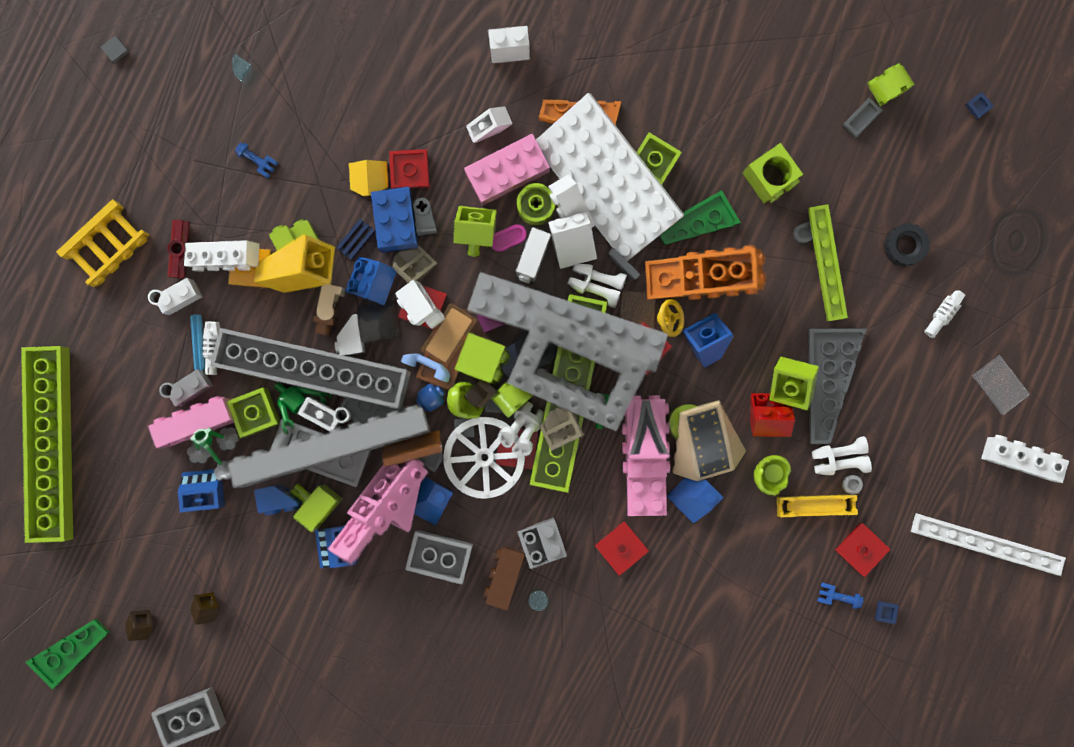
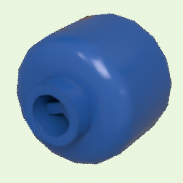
[416,384,445,412]

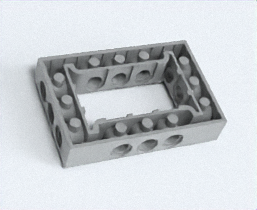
[508,307,650,431]

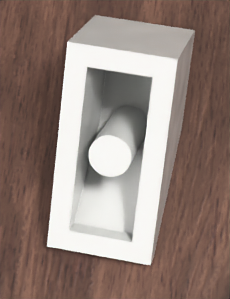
[466,107,512,143]
[335,314,365,356]

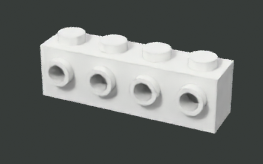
[184,241,259,272]
[981,435,1069,483]

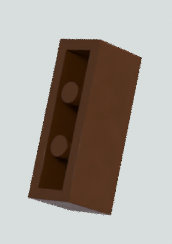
[483,546,525,610]

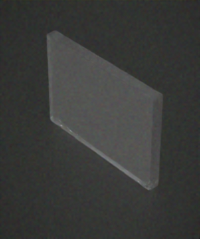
[972,355,1030,415]

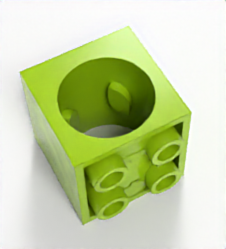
[742,143,803,204]
[455,333,510,386]

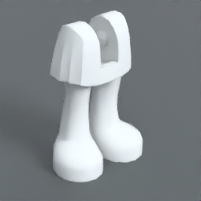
[567,264,627,309]
[498,401,545,456]
[812,436,872,475]

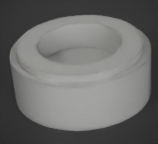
[842,475,863,494]

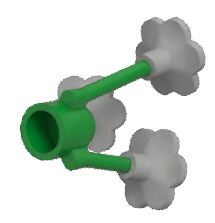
[187,427,239,480]

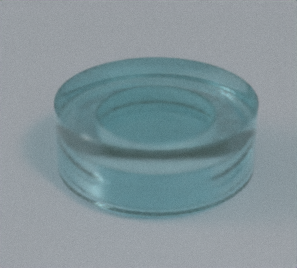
[529,590,548,611]

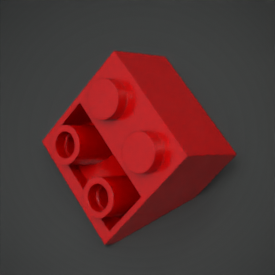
[750,393,795,437]

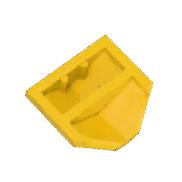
[349,160,389,196]

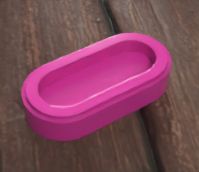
[492,224,527,252]

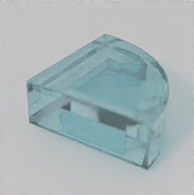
[232,54,252,81]

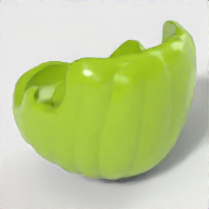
[447,382,485,419]
[754,455,791,495]

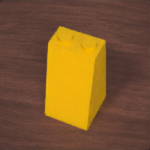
[254,235,335,293]

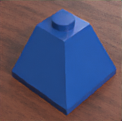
[682,313,734,368]
[414,476,454,526]
[666,478,723,524]

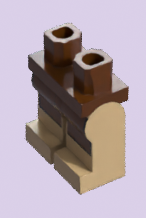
[313,285,346,336]

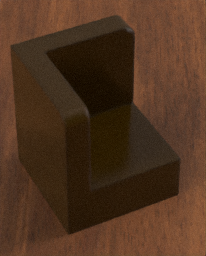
[464,379,497,410]
[190,592,219,625]
[125,610,153,641]

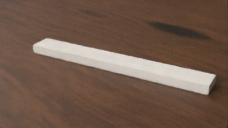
[911,514,1066,576]

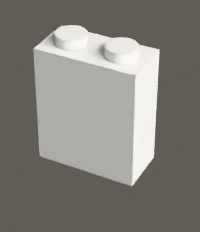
[488,26,529,63]
[549,212,597,269]
[516,227,551,284]

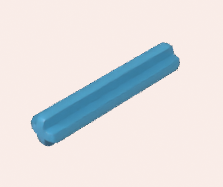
[190,314,205,370]

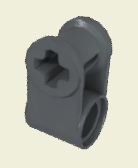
[413,198,437,236]

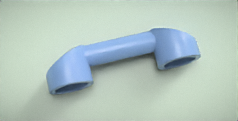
[401,354,451,382]

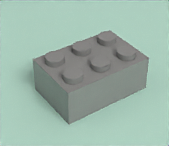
[405,530,473,584]
[151,687,226,747]

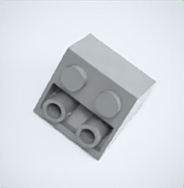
[518,518,567,569]

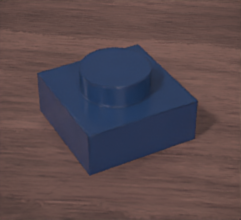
[965,92,994,120]
[875,601,899,624]

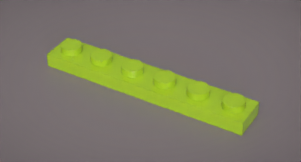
[808,204,848,321]

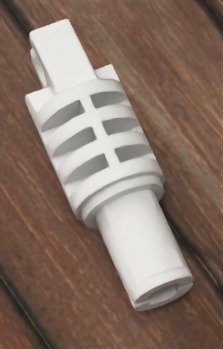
[924,291,965,338]
[203,322,220,375]

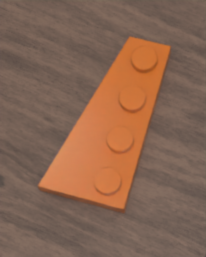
[539,100,621,125]

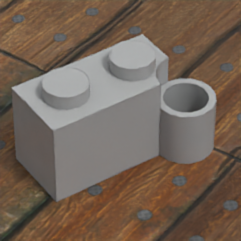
[159,369,214,407]

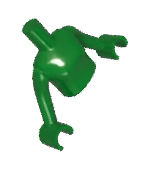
[274,382,331,434]

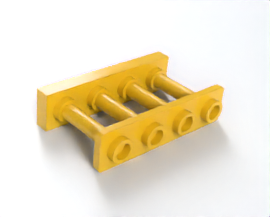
[56,199,150,287]

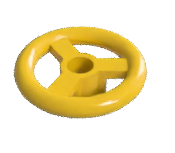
[657,299,684,337]

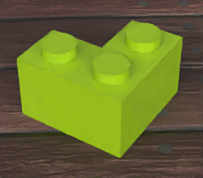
[269,219,319,251]

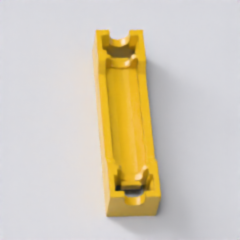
[777,495,858,517]

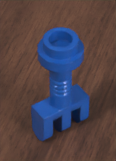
[235,143,279,178]
[817,582,863,609]

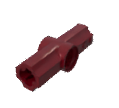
[167,219,190,279]

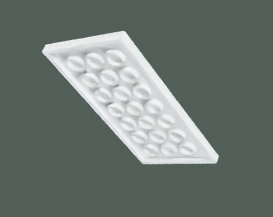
[536,93,684,261]

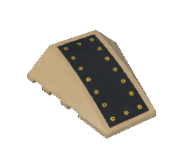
[672,401,746,481]

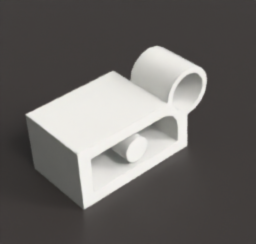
[148,278,203,315]
[395,280,445,329]
[298,397,351,431]

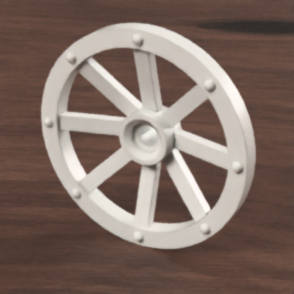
[444,417,525,498]

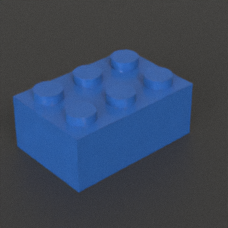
[371,187,419,253]

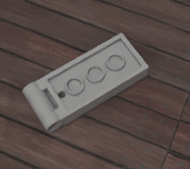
[270,419,372,487]

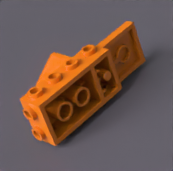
[645,246,766,300]

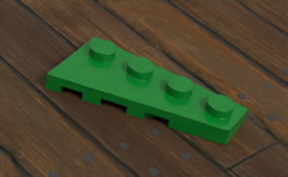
[659,190,741,246]
[25,619,110,689]

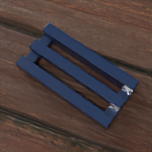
[336,219,376,260]

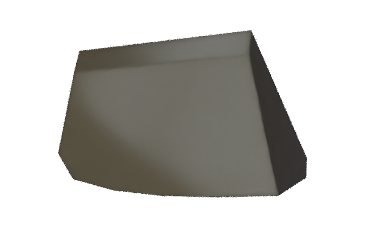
[392,245,437,283]
[540,407,584,451]

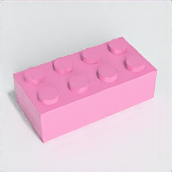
[464,134,550,206]
[148,396,234,448]

